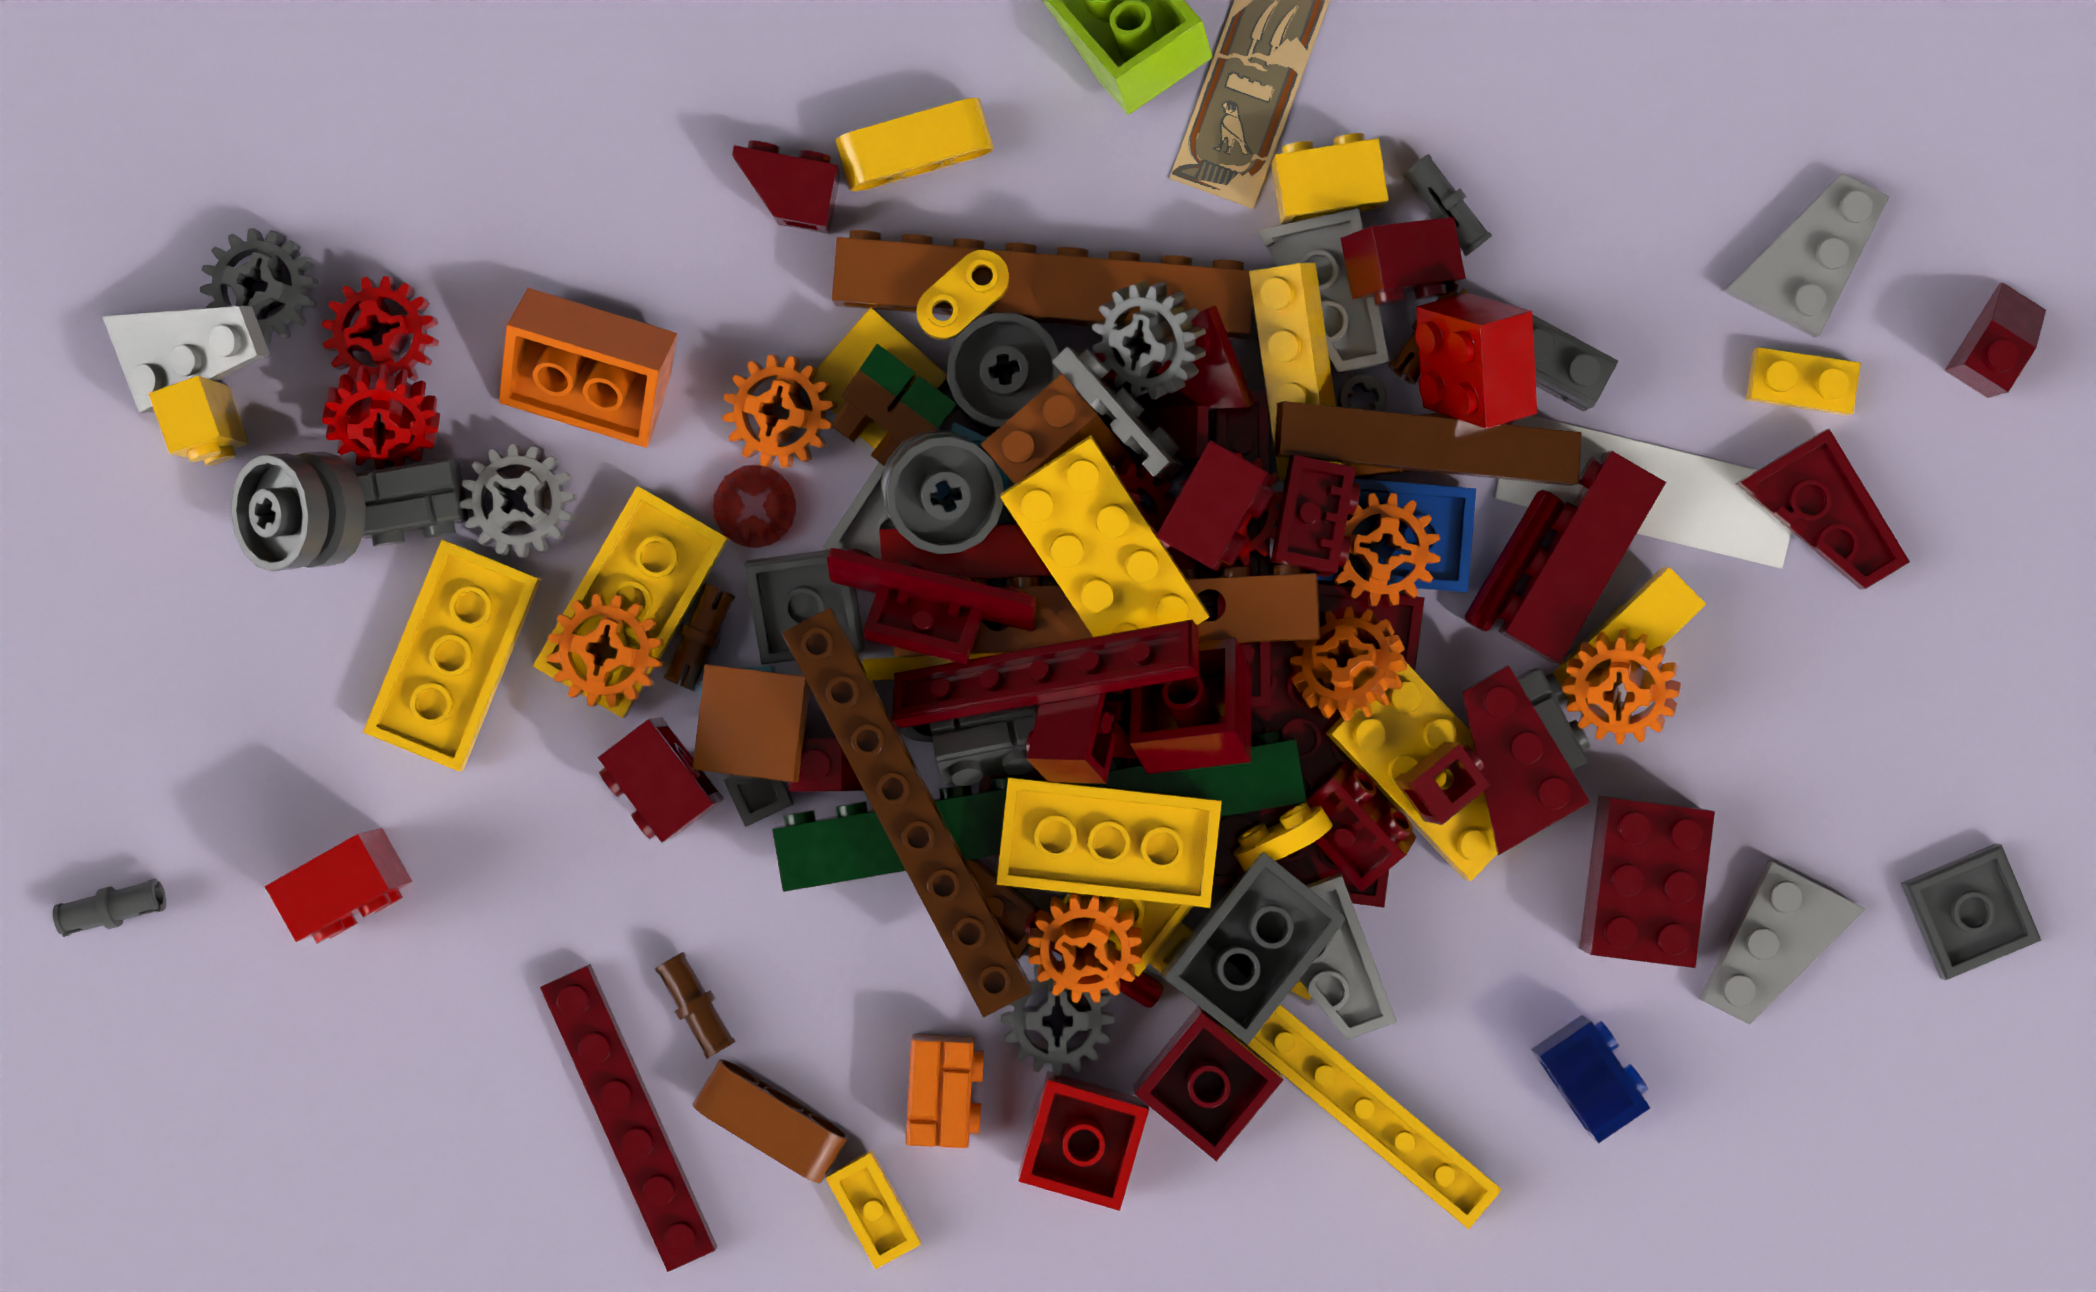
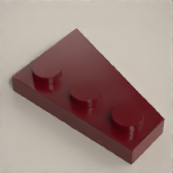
[1094,305,1254,408]
[1735,429,1910,590]
[1462,665,1590,856]

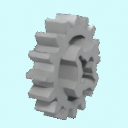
[460,444,577,558]

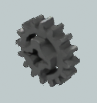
[200,228,319,344]
[1092,281,1206,400]
[1001,960,1114,1076]

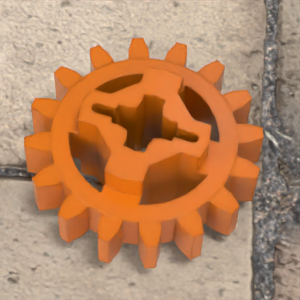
[722,355,838,468]
[1333,493,1441,607]
[547,594,664,707]
[1290,606,1407,721]
[1562,629,1681,745]
[1028,893,1142,1003]

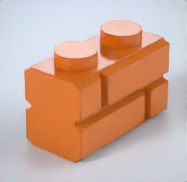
[905,1034,984,1148]

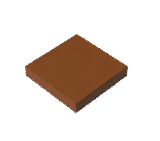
[692,664,810,782]

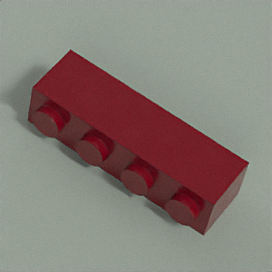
[1498,451,1666,664]

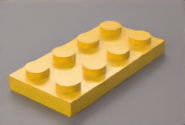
[1000,435,1209,637]
[533,486,729,718]
[363,539,542,772]
[1326,662,1497,881]
[996,777,1222,908]

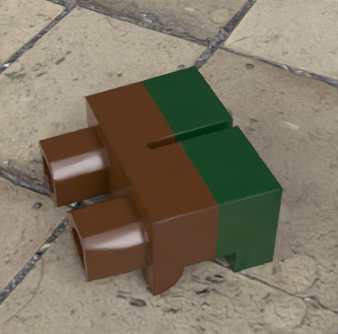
[832,344,958,467]

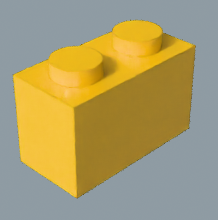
[1271,133,1389,224]
[148,375,249,466]

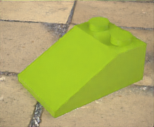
[1042,0,1213,115]

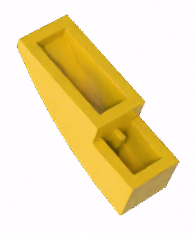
[1552,567,1706,713]

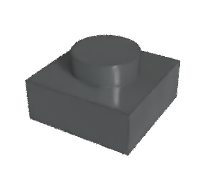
[724,775,794,827]

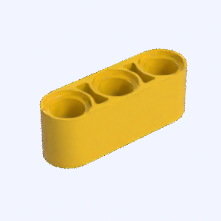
[835,98,994,192]

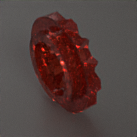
[713,465,796,548]

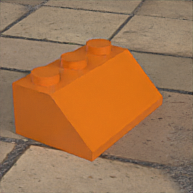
[499,288,678,448]

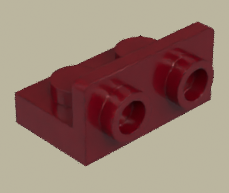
[1271,455,1360,577]
[1300,761,1417,892]

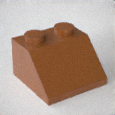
[980,374,1132,485]

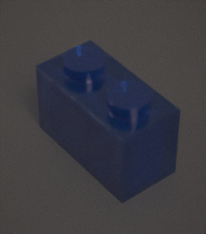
[1531,1015,1650,1143]

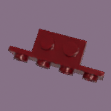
[827,548,1036,665]

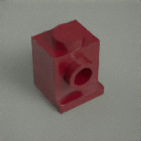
[1394,741,1490,825]

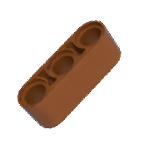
[692,1059,848,1183]

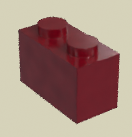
[1340,217,1466,306]

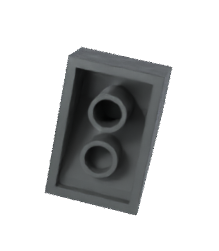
[1159,852,1347,1045]

